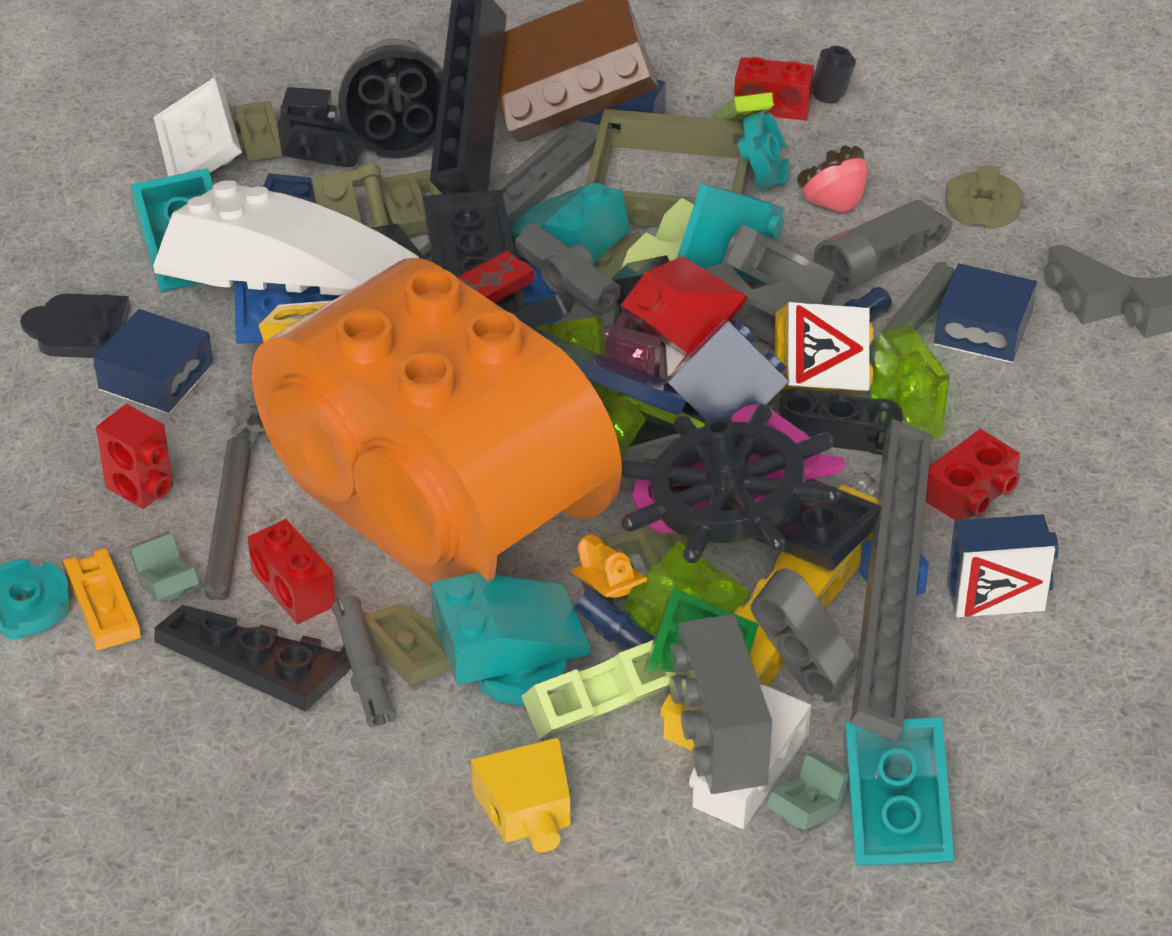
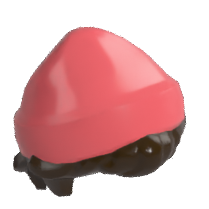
[797,145,869,213]

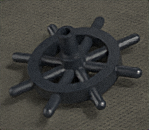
[621,404,841,564]

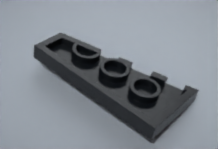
[154,605,351,712]

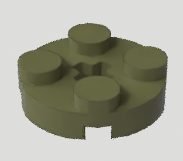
[945,166,1024,229]

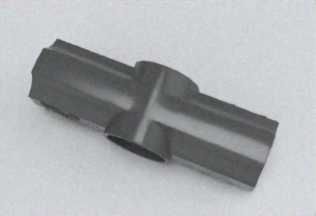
[515,223,621,315]

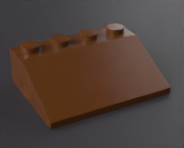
[498,0,659,142]

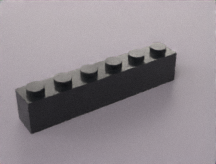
[430,0,507,194]

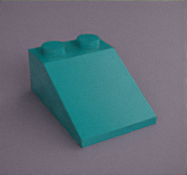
[131,168,213,293]
[510,183,630,263]
[677,183,785,283]
[431,572,591,685]
[843,717,954,866]

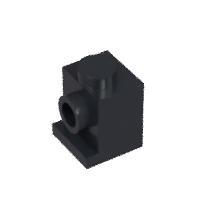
[280,87,339,123]

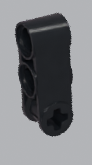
[779,388,904,455]

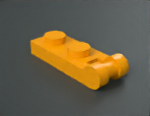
[62,547,141,651]

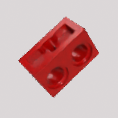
[734,57,814,121]
[96,403,173,510]
[925,428,1021,521]
[247,519,335,625]

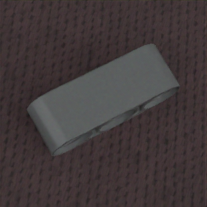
[751,569,858,702]

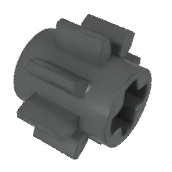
[226,392,268,442]

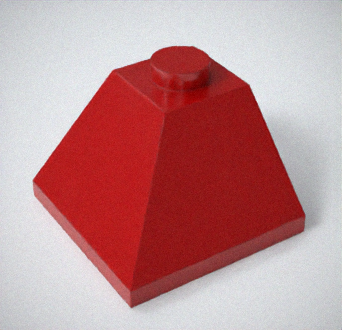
[621,256,748,357]

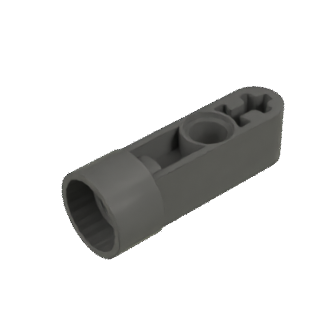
[813,200,952,294]

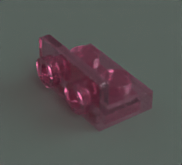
[603,312,661,398]

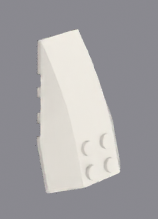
[153,180,419,296]

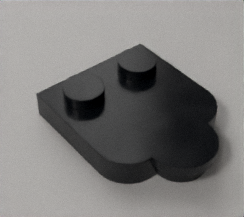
[20,294,130,358]

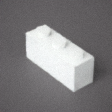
[689,684,811,829]

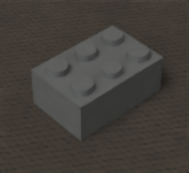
[669,614,772,795]

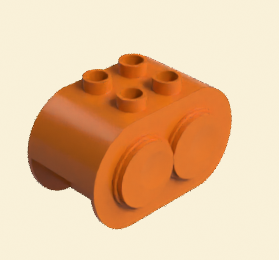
[252,258,622,587]

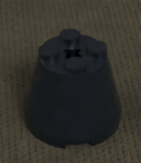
[338,38,443,158]

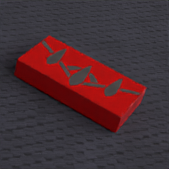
[457,251,534,303]

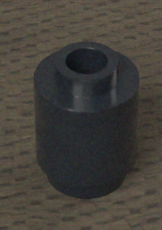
[812,45,856,104]

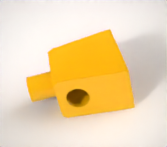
[470,738,570,853]

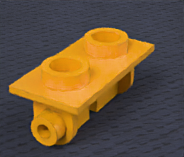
[571,534,647,598]

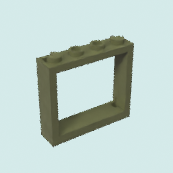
[585,109,751,227]

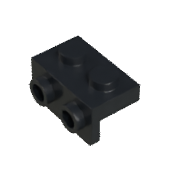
[277,113,365,167]

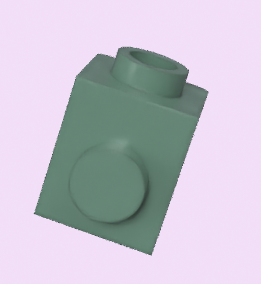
[129,532,199,600]
[767,753,849,831]

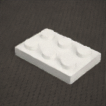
[154,77,242,176]

